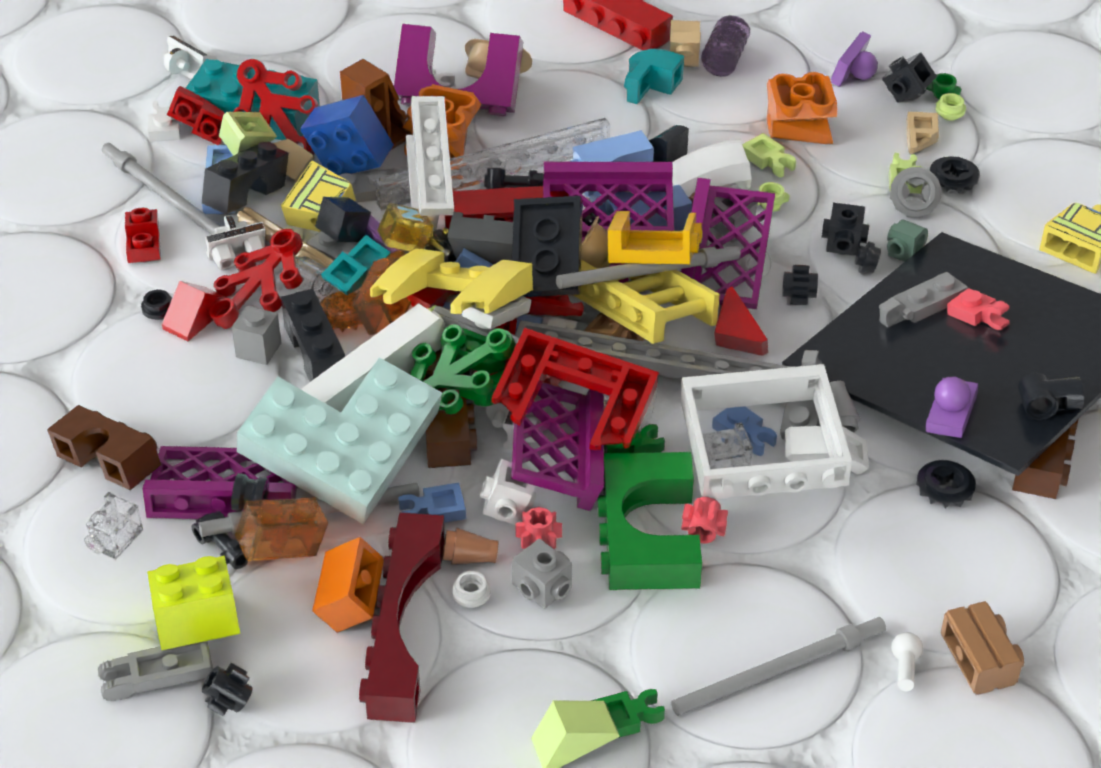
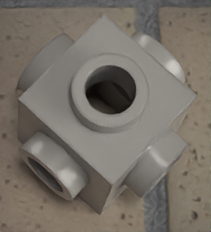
[512,538,572,609]

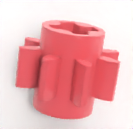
[681,497,728,544]
[515,507,562,549]

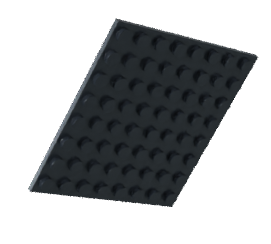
[782,232,1101,476]

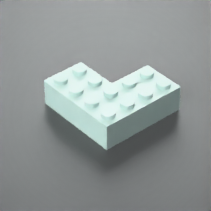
[237,357,442,524]

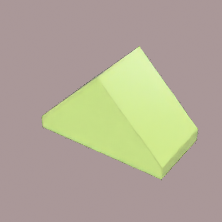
[219,112,277,156]
[531,700,620,768]

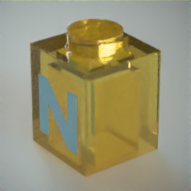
[377,202,434,252]

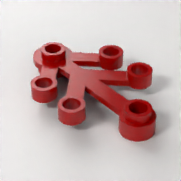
[233,59,318,156]
[209,229,303,329]

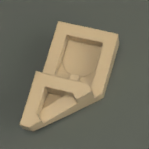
[906,112,939,154]
[274,139,315,182]

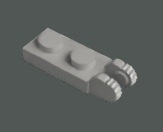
[98,641,213,701]

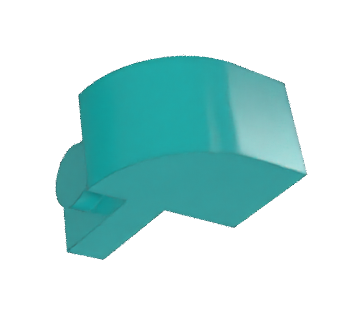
[624,49,684,104]

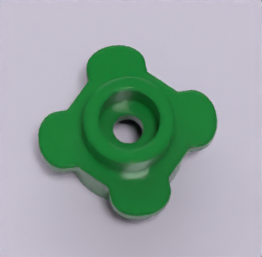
[926,73,962,100]

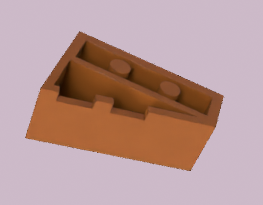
[340,59,413,150]

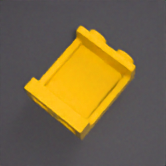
[608,211,702,264]

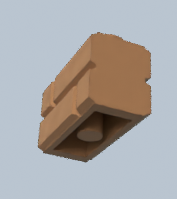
[940,601,1024,695]

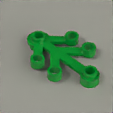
[410,324,516,414]

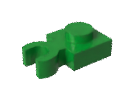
[591,689,665,739]

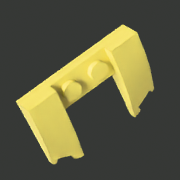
[370,248,533,314]

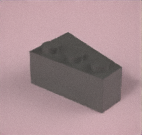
[447,212,513,265]

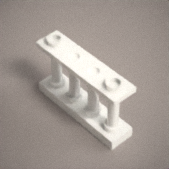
[406,96,454,248]

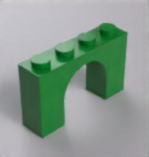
[598,452,702,590]

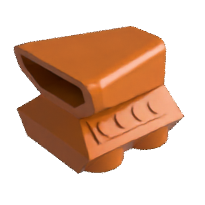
[767,72,837,144]
[402,84,482,168]

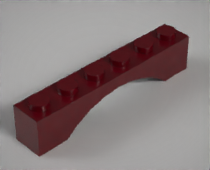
[359,512,445,723]

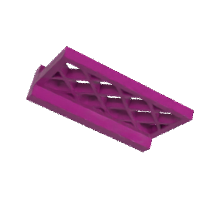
[543,161,674,237]
[680,178,775,310]
[511,383,604,511]
[142,446,298,521]

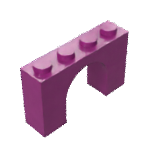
[394,24,524,116]

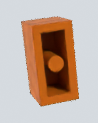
[312,537,384,633]

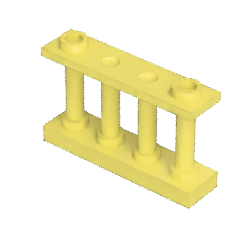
[574,260,720,344]

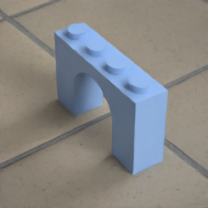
[570,130,692,231]

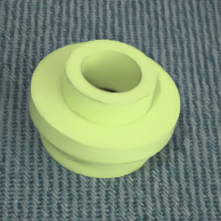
[935,93,966,120]

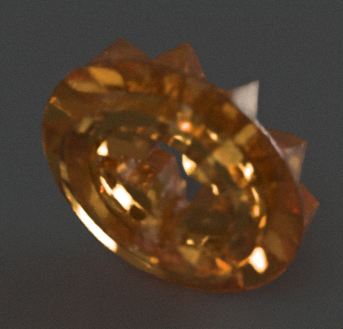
[320,291,371,333]

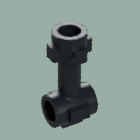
[484,167,544,189]
[191,511,251,569]

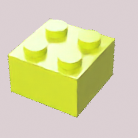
[147,556,240,650]

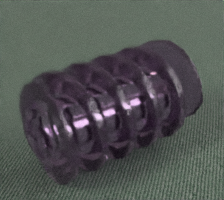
[701,15,750,77]

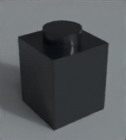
[315,197,371,242]

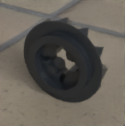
[930,156,980,193]
[916,460,976,509]

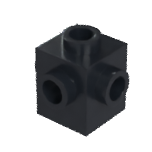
[882,52,937,103]
[821,202,870,256]

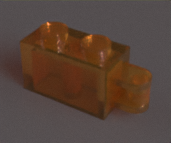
[352,251,411,335]

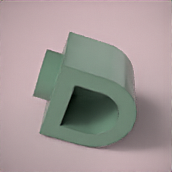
[887,219,928,262]

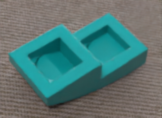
[321,235,392,295]

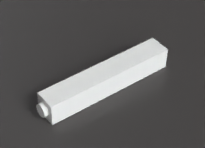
[301,303,445,412]

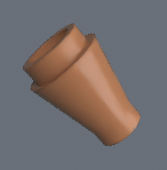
[442,527,499,565]

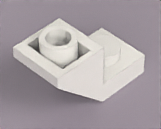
[785,426,869,475]

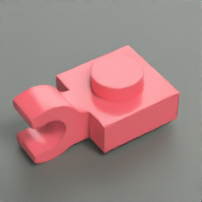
[947,288,1009,330]

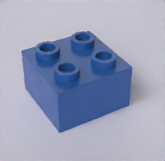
[300,95,394,175]

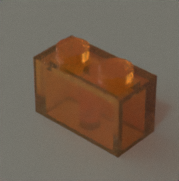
[235,498,328,561]

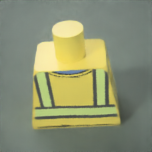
[281,161,356,232]
[1039,203,1101,274]

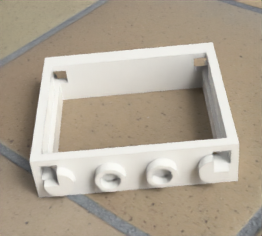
[681,364,853,499]

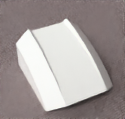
[672,139,752,197]

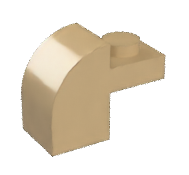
[670,20,701,67]

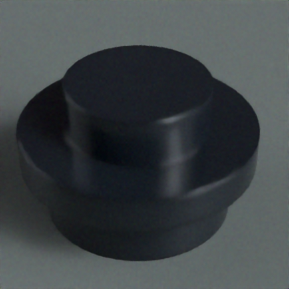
[855,241,881,274]
[141,289,172,320]

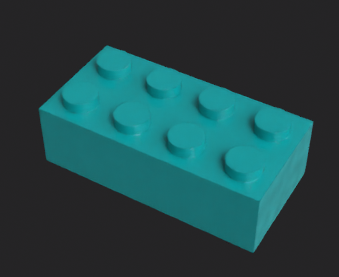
[186,59,320,140]

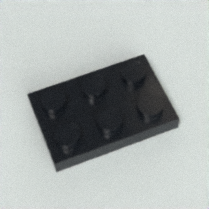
[512,196,583,297]

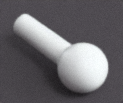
[891,632,923,691]

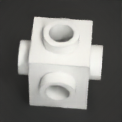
[480,459,536,525]

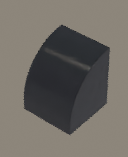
[649,125,689,162]

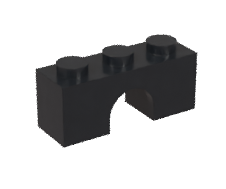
[202,142,289,215]
[281,289,345,382]

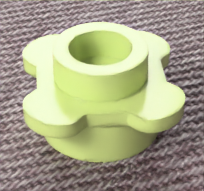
[758,182,790,212]

